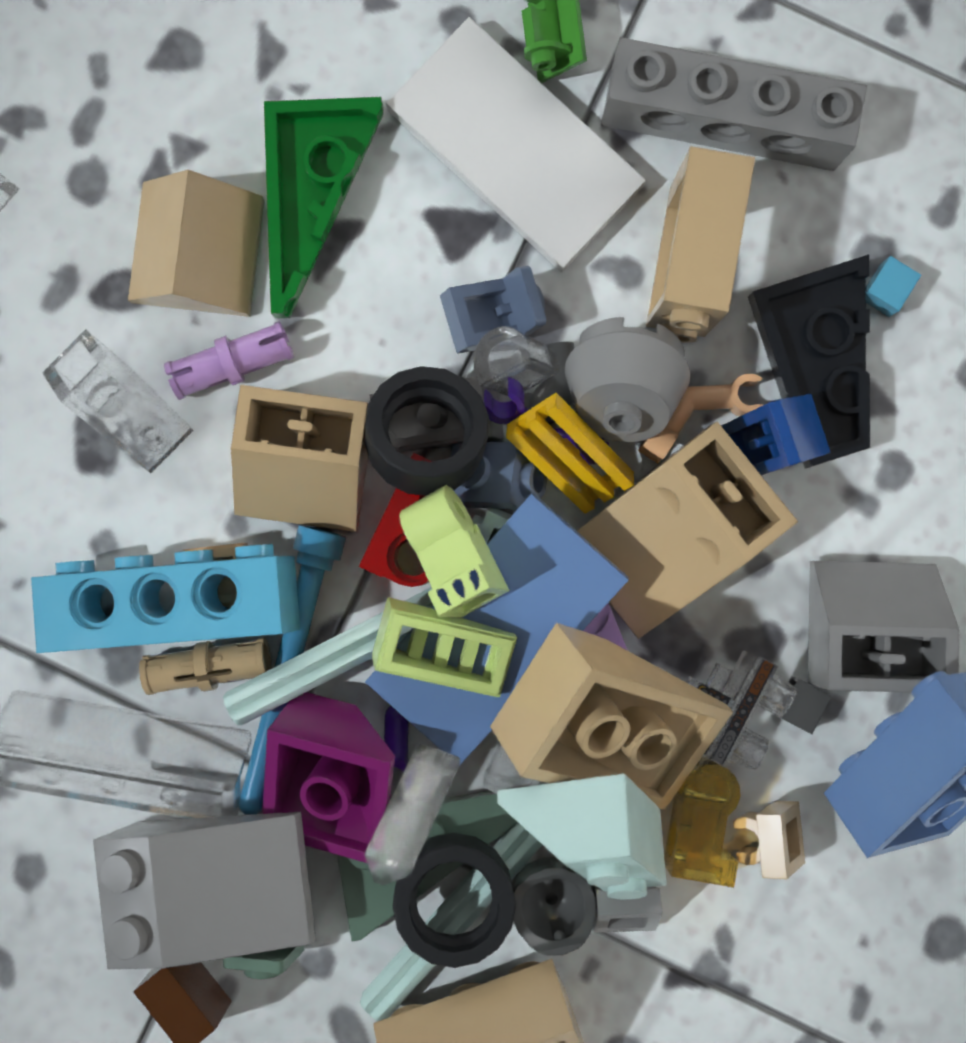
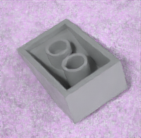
[93,812,316,969]

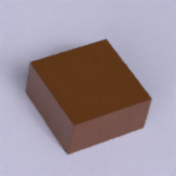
[133,962,232,1043]

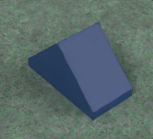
[722,394,831,475]

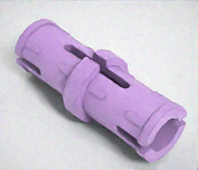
[164,321,294,400]

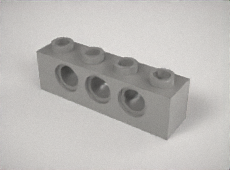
[601,37,867,171]

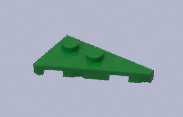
[264,97,384,319]

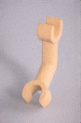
[638,374,763,464]

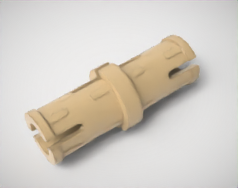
[139,638,272,695]

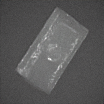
[364,743,461,886]

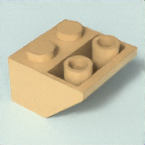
[231,385,368,532]

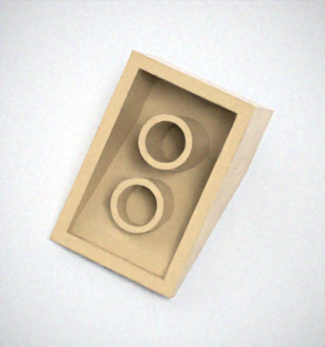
[490,622,733,810]

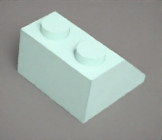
[497,773,667,899]

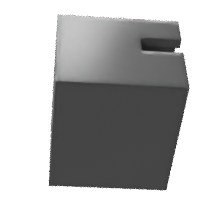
[772,676,832,734]

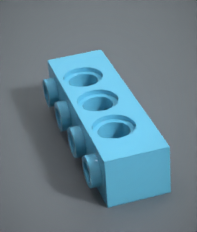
[31,544,300,653]

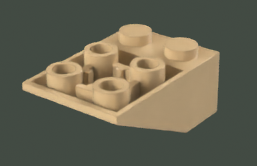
[577,421,798,639]

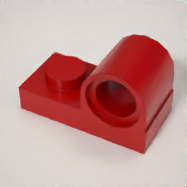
[358,453,432,587]

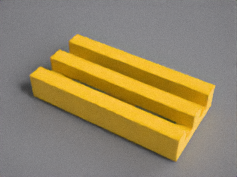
[506,392,634,514]

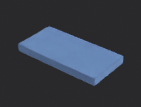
[365,493,629,766]

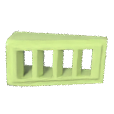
[372,597,517,698]

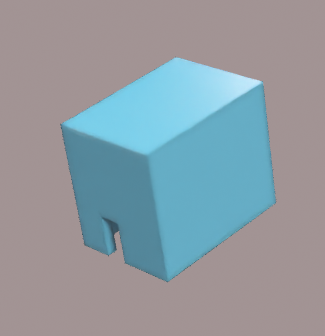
[866,256,922,317]

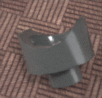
[512,857,596,955]

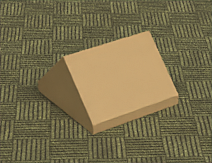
[128,169,265,317]

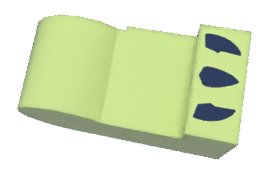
[399,485,510,618]

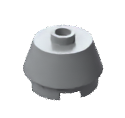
[565,317,691,442]

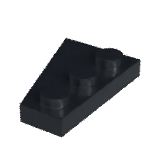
[748,254,870,469]

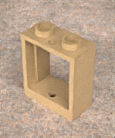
[646,146,755,343]

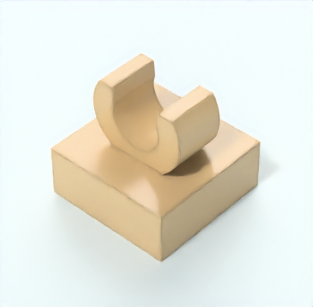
[733,801,805,879]

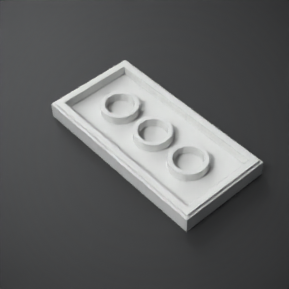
[386,17,646,273]

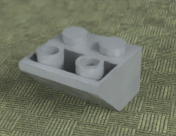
[808,561,959,692]

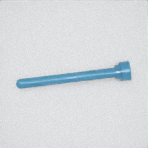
[239,525,347,815]

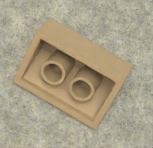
[373,959,584,1043]

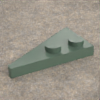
[337,781,545,942]

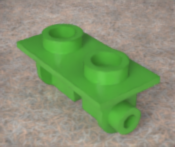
[522,0,587,83]

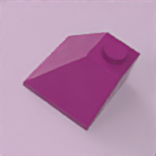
[263,692,395,867]

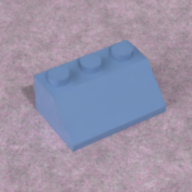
[824,671,966,858]

